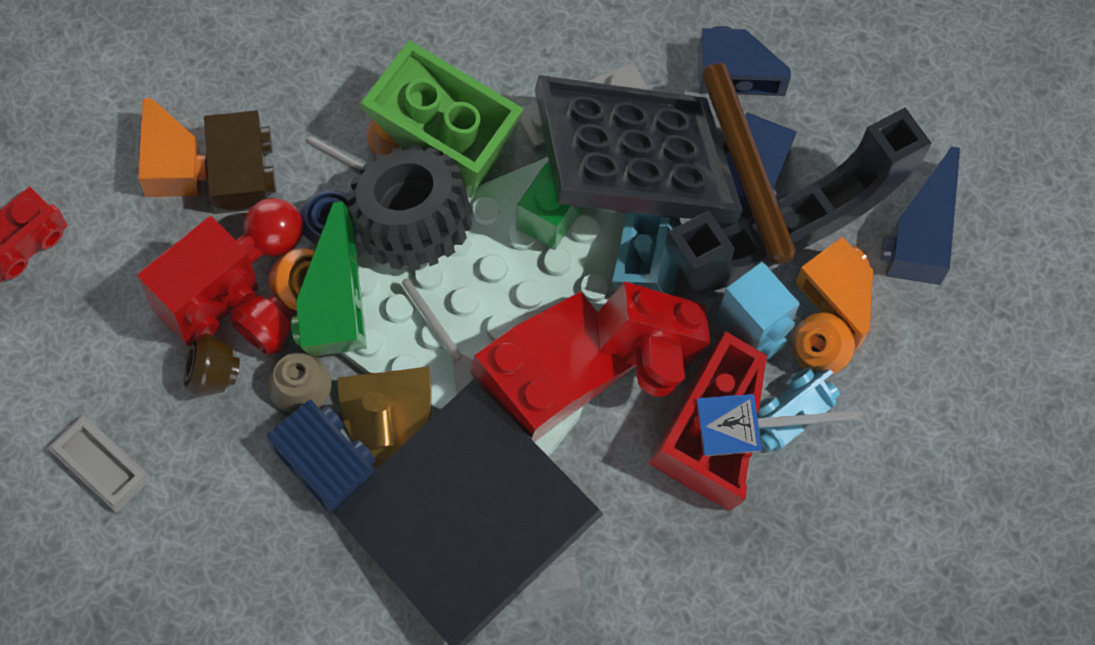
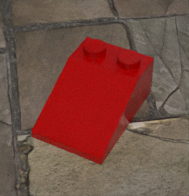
[470,291,636,442]

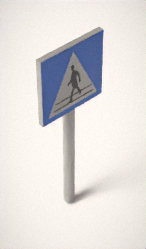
[696,394,861,456]

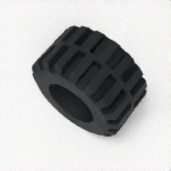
[348,145,472,270]

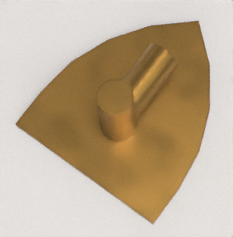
[337,366,432,468]

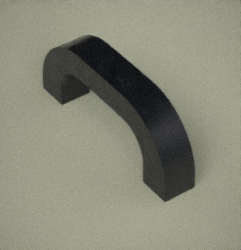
[666,107,932,292]

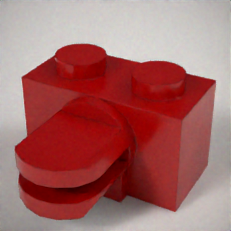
[597,281,710,397]

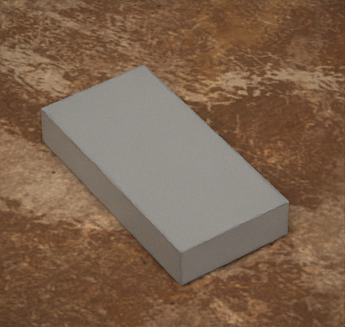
[48,414,151,513]

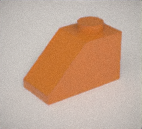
[138,98,208,197]
[795,237,873,350]

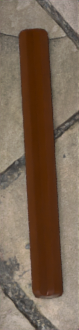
[702,62,795,265]

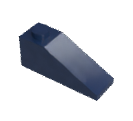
[880,146,960,285]

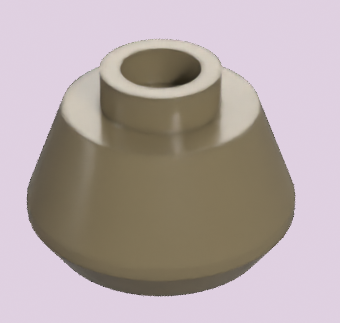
[267,353,332,414]

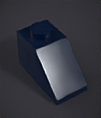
[698,26,791,96]

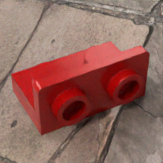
[0,186,68,283]

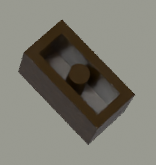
[204,110,277,214]

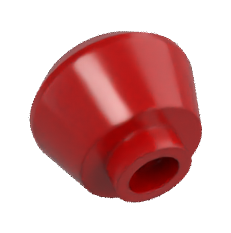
[231,295,292,355]

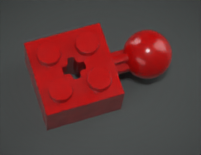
[136,198,304,347]

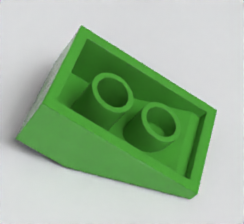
[360,40,524,198]

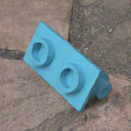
[757,368,840,452]

